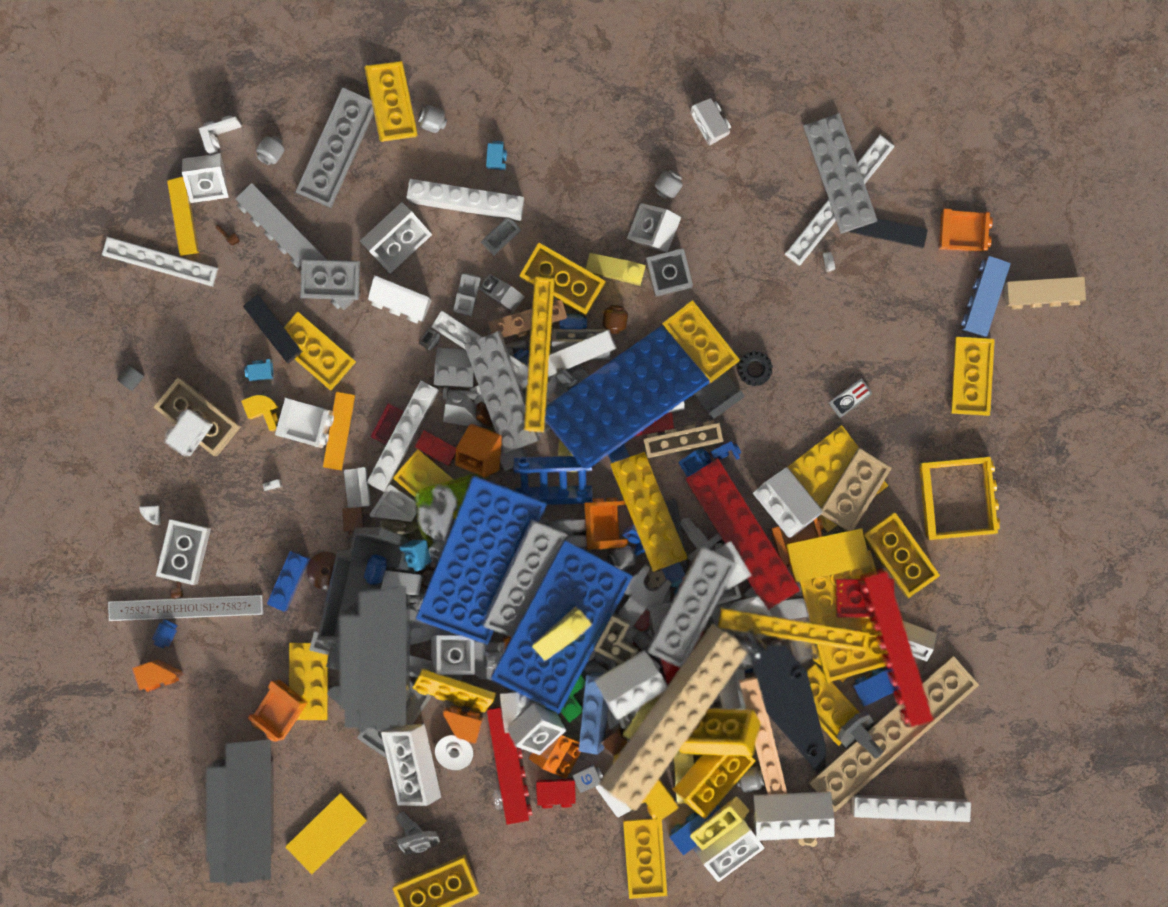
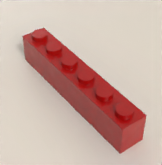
[487,706,533,825]

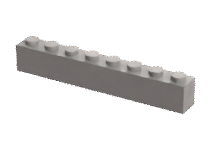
[235,183,361,310]

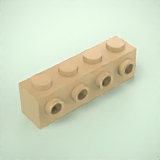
[1004,277,1086,310]
[643,420,723,458]

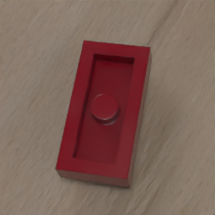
[370,403,404,445]

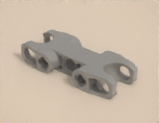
[419,485,457,565]
[614,564,672,643]

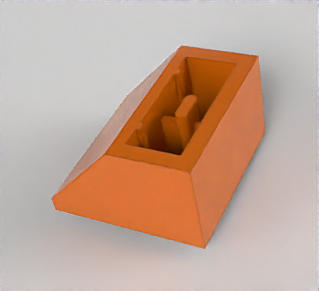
[455,424,502,477]
[132,659,183,692]
[443,705,483,744]
[528,733,581,779]

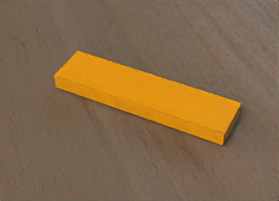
[323,392,356,471]

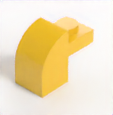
[241,395,279,431]

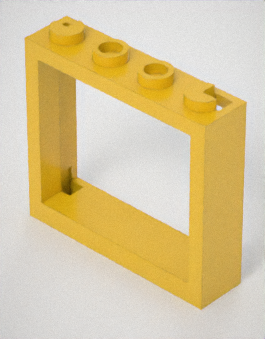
[919,457,1000,540]

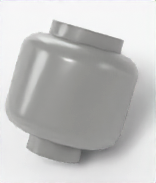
[417,105,447,133]
[256,136,285,165]
[655,169,683,199]
[608,545,638,571]
[736,766,765,792]

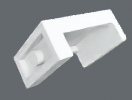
[275,398,334,448]

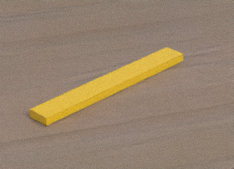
[524,276,555,432]
[718,608,869,651]

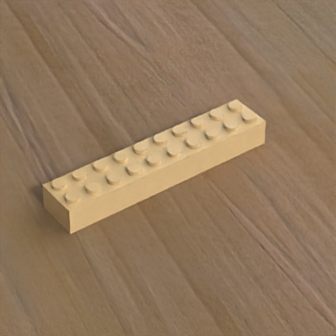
[599,624,747,811]

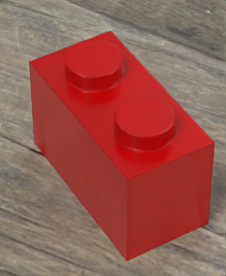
[415,431,456,466]
[536,778,576,809]

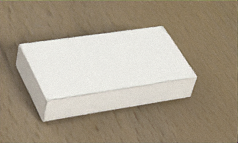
[381,571,422,596]

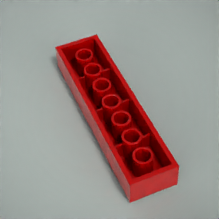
[685,459,800,610]
[858,568,934,728]

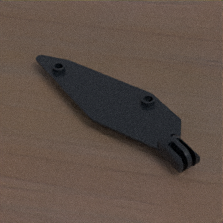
[738,629,826,774]

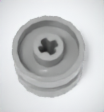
[544,518,587,547]

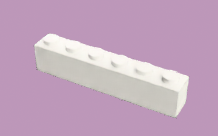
[407,179,524,221]
[367,381,439,492]
[851,795,971,822]

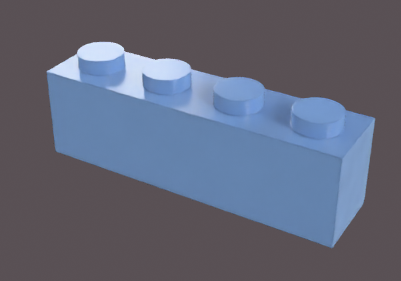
[961,256,1011,337]
[579,672,608,755]

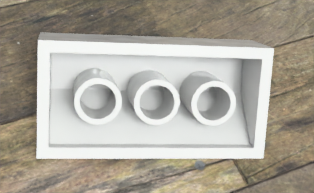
[381,724,441,806]
[754,791,834,840]

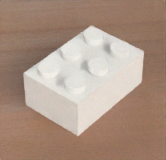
[156,519,211,585]

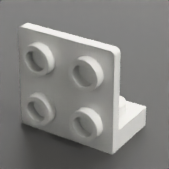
[199,115,242,155]

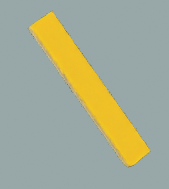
[167,177,199,256]

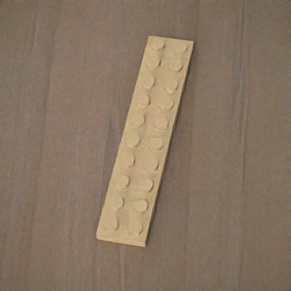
[809,656,979,812]

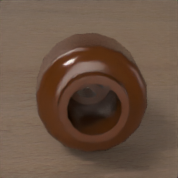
[602,305,628,334]

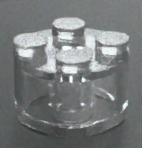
[779,638,819,664]

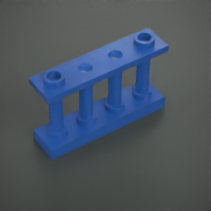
[514,456,593,505]

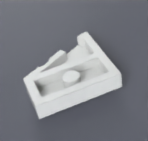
[369,484,422,522]

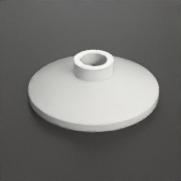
[435,735,473,770]

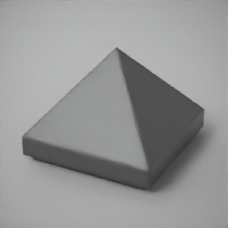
[419,328,440,350]

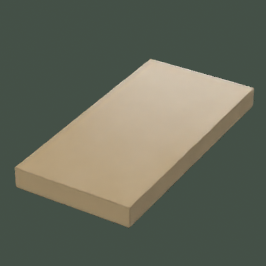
[821,447,892,531]

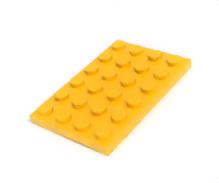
[799,550,885,682]

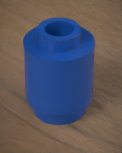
[560,313,587,329]
[363,554,387,585]
[152,619,178,649]

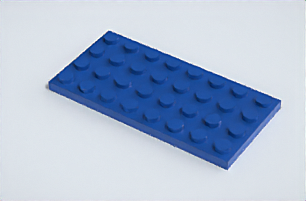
[545,325,709,471]
[415,475,546,645]
[490,540,633,713]

